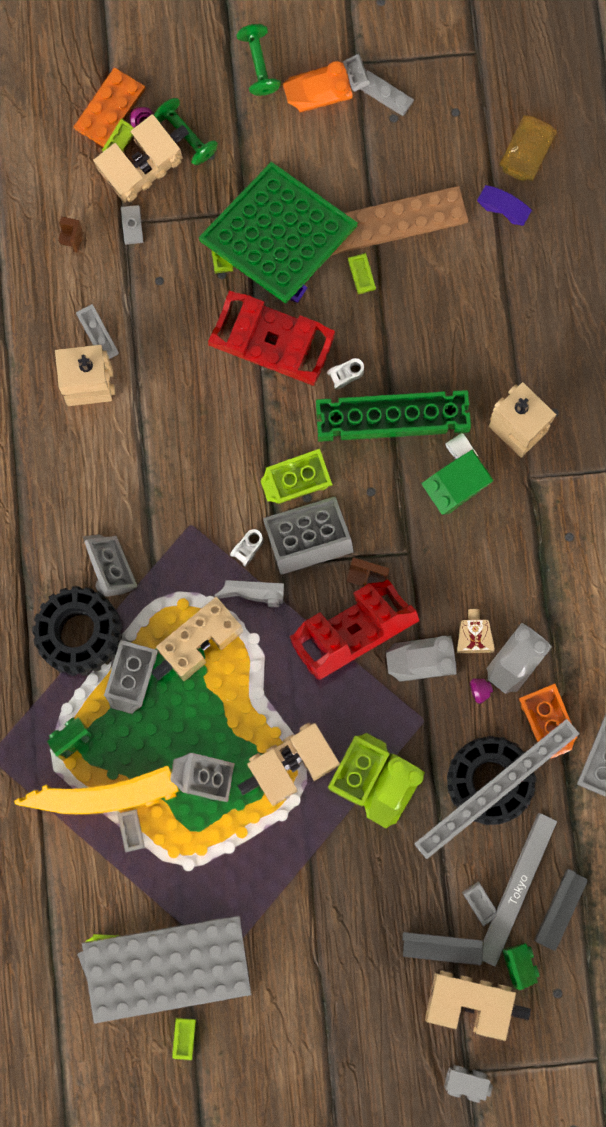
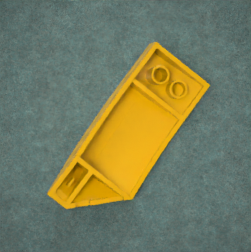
[14,766,179,815]

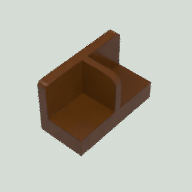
[58,216,83,253]
[346,557,390,587]

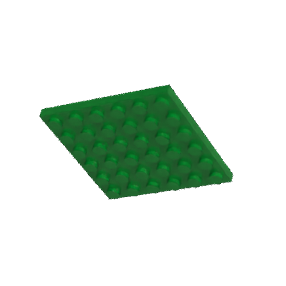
[199,162,358,304]

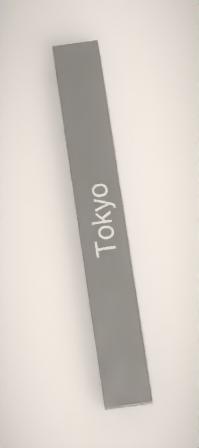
[482,813,557,966]

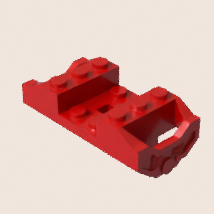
[208,290,335,386]
[290,579,419,680]

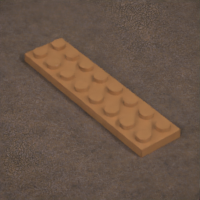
[332,186,468,255]

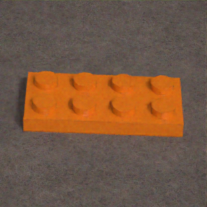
[74,67,145,147]

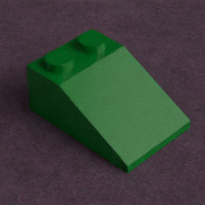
[421,449,494,515]
[47,717,94,761]
[502,943,540,990]

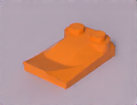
[282,61,352,113]
[518,684,578,759]

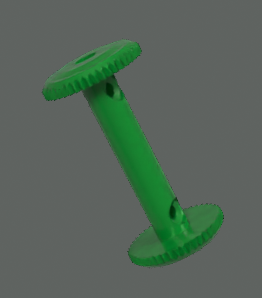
[236,24,281,96]
[154,98,217,165]

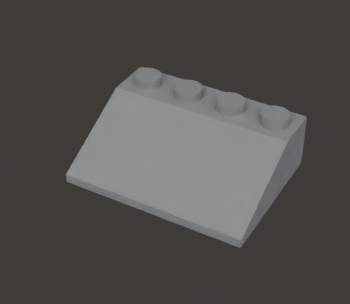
[263,496,354,575]

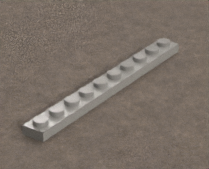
[414,719,579,859]

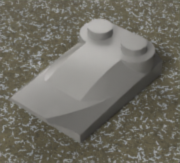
[83,534,138,597]
[215,580,284,607]
[486,623,552,694]
[386,636,457,682]
[104,640,158,714]
[170,753,234,802]

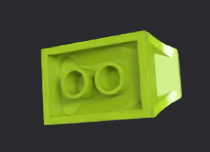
[260,449,332,504]
[328,733,390,806]
[364,753,425,829]

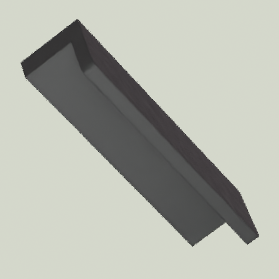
[534,869,588,951]
[403,932,484,965]

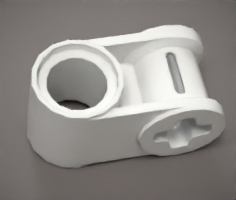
[327,358,364,389]
[445,433,478,459]
[230,529,263,567]

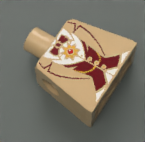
[456,609,494,653]

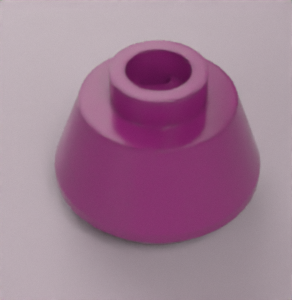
[130,107,154,128]
[470,678,493,704]

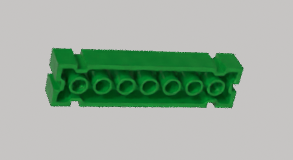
[316,390,471,442]

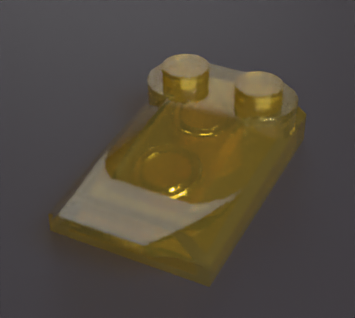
[499,115,557,181]

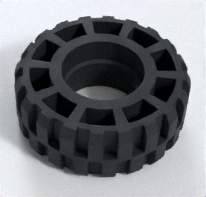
[32,586,122,676]
[447,736,536,825]

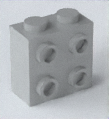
[444,1065,493,1103]

